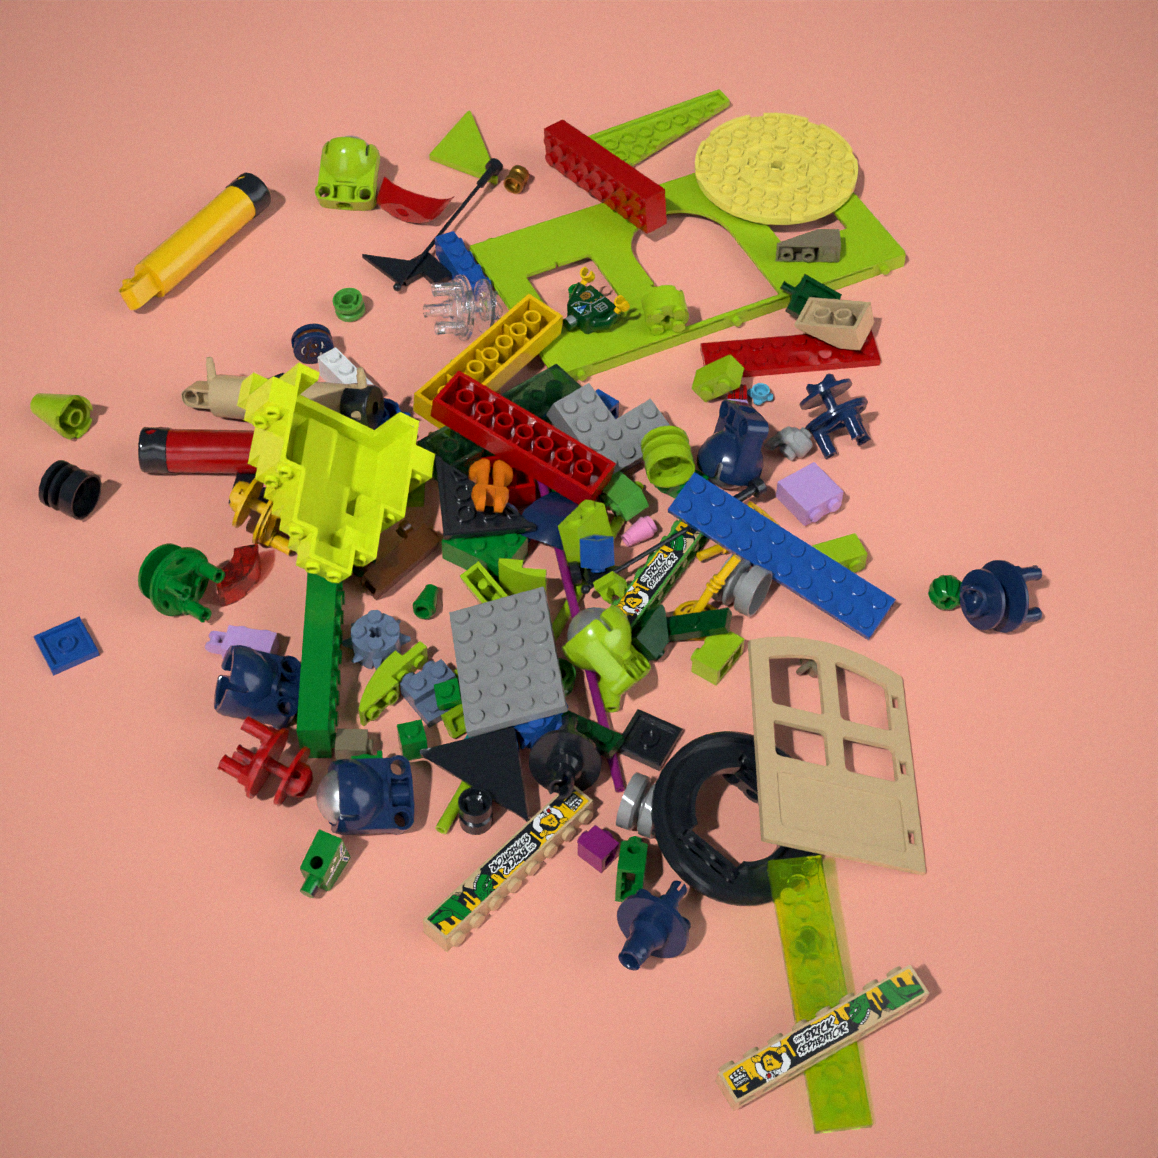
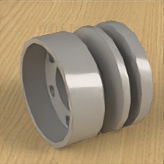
[712,554,773,617]

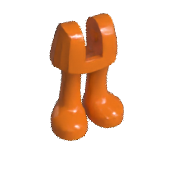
[469,459,513,513]

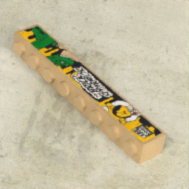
[422,786,594,952]
[715,965,929,1111]

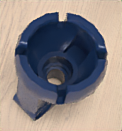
[214,645,301,729]

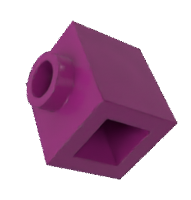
[577,825,619,874]

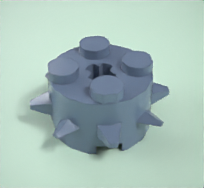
[342,610,411,670]

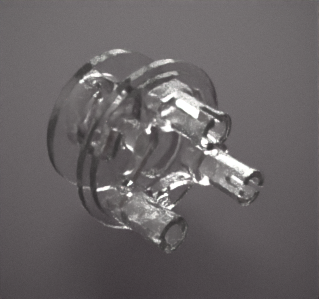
[423,275,503,341]

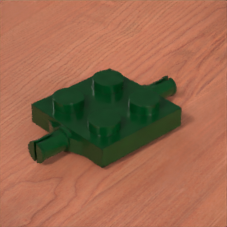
[780,274,842,318]

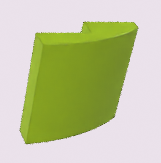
[498,558,547,596]

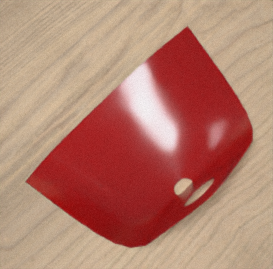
[377,176,454,223]

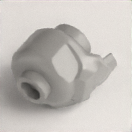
[764,426,813,461]

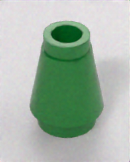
[412,584,439,619]

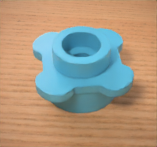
[747,383,773,405]

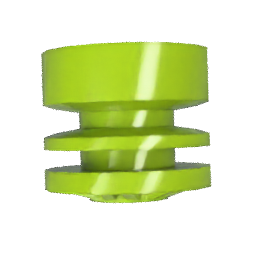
[641,425,695,488]

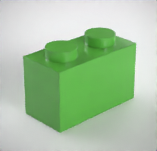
[598,470,649,521]

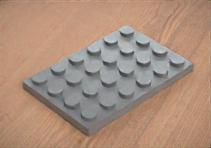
[449,587,568,738]

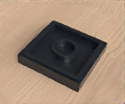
[616,709,683,771]

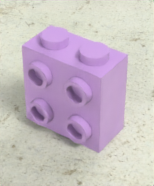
[776,462,843,526]

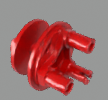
[217,716,314,806]

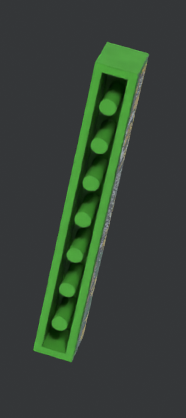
[611,520,709,632]

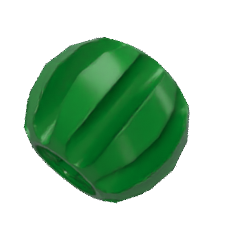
[928,574,962,610]

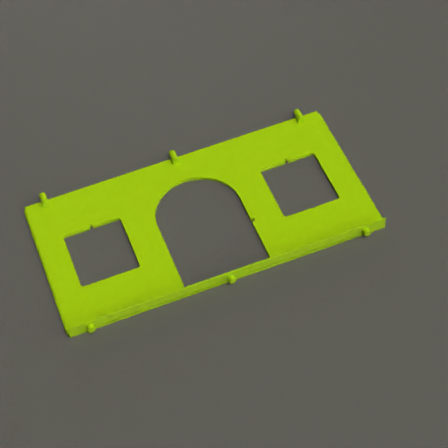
[469,168,906,388]

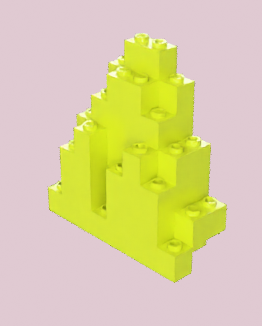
[237,363,435,583]

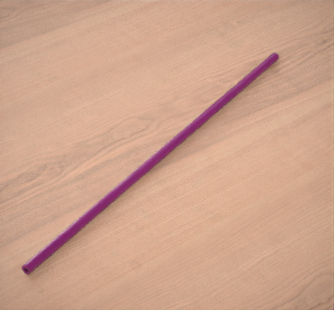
[537,480,625,793]

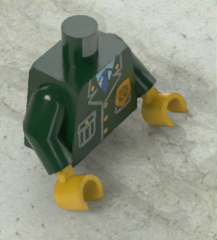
[563,267,630,334]

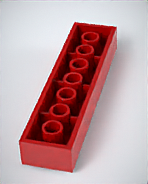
[543,119,667,234]
[430,370,616,505]

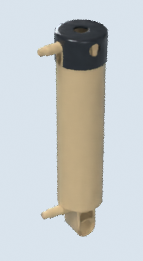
[181,356,384,430]

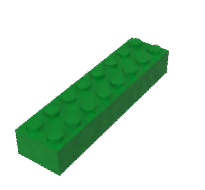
[296,572,345,758]

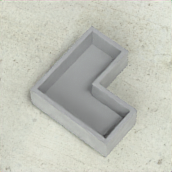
[546,383,669,474]

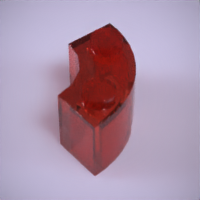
[216,543,262,607]

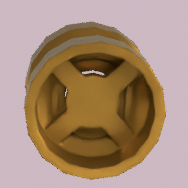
[504,165,530,194]

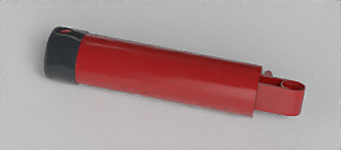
[138,426,257,474]

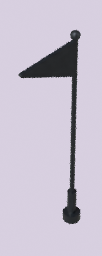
[362,158,503,292]
[580,477,767,594]

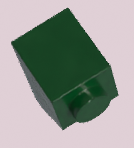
[631,604,669,662]

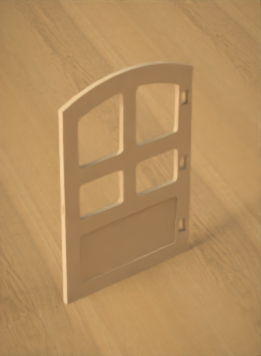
[748,636,926,876]

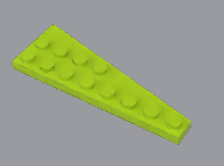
[588,89,730,167]

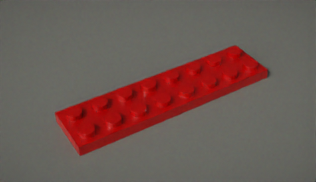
[700,330,881,378]

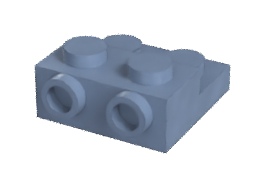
[400,659,456,728]

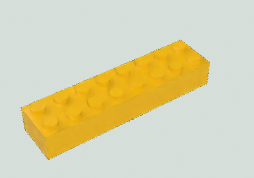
[413,294,563,435]

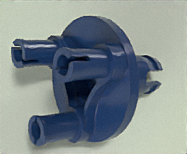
[617,881,691,971]

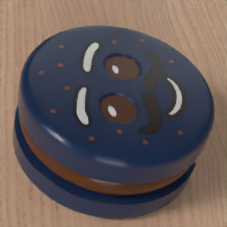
[291,323,334,364]

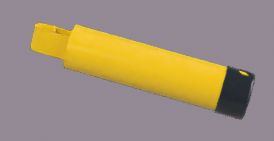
[118,172,271,310]

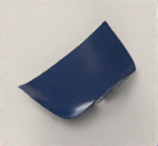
[518,492,579,552]

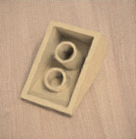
[794,297,874,350]

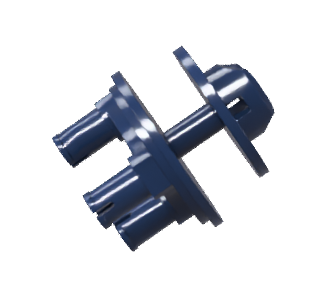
[799,373,871,459]
[959,560,1042,633]

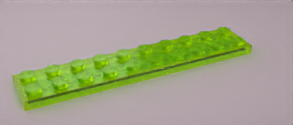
[767,855,873,1134]

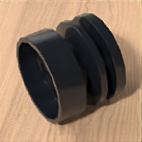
[38,460,102,520]

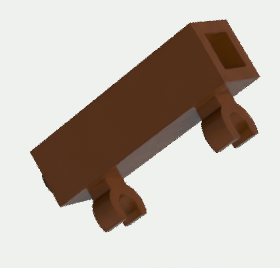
[357,519,440,600]

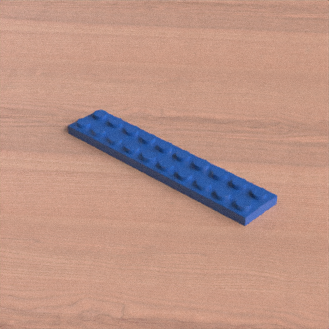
[668,472,896,641]

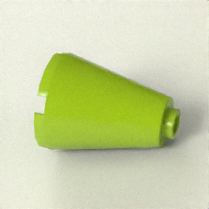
[30,393,93,440]

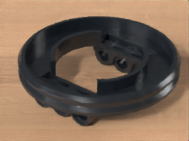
[651,731,820,906]

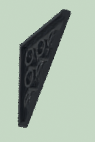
[435,456,536,540]
[419,727,530,822]

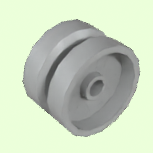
[616,772,656,839]

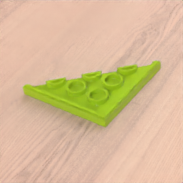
[429,111,498,185]

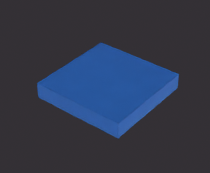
[33,616,100,676]

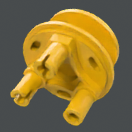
[229,478,293,556]

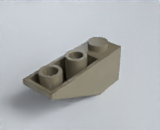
[775,229,841,262]

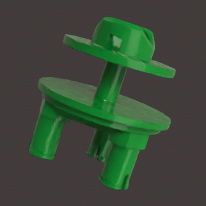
[138,543,225,623]

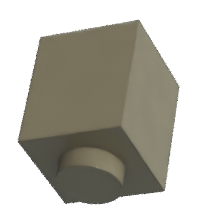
[335,728,373,760]

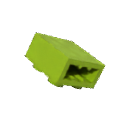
[558,499,613,569]

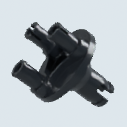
[529,714,602,799]

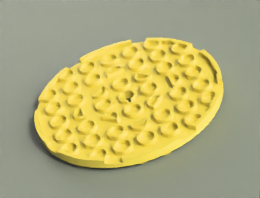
[695,113,858,225]

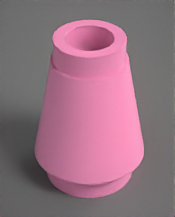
[621,516,657,547]

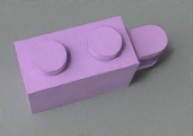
[205,625,279,658]

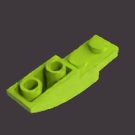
[359,641,428,726]

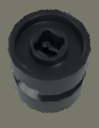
[458,787,493,835]

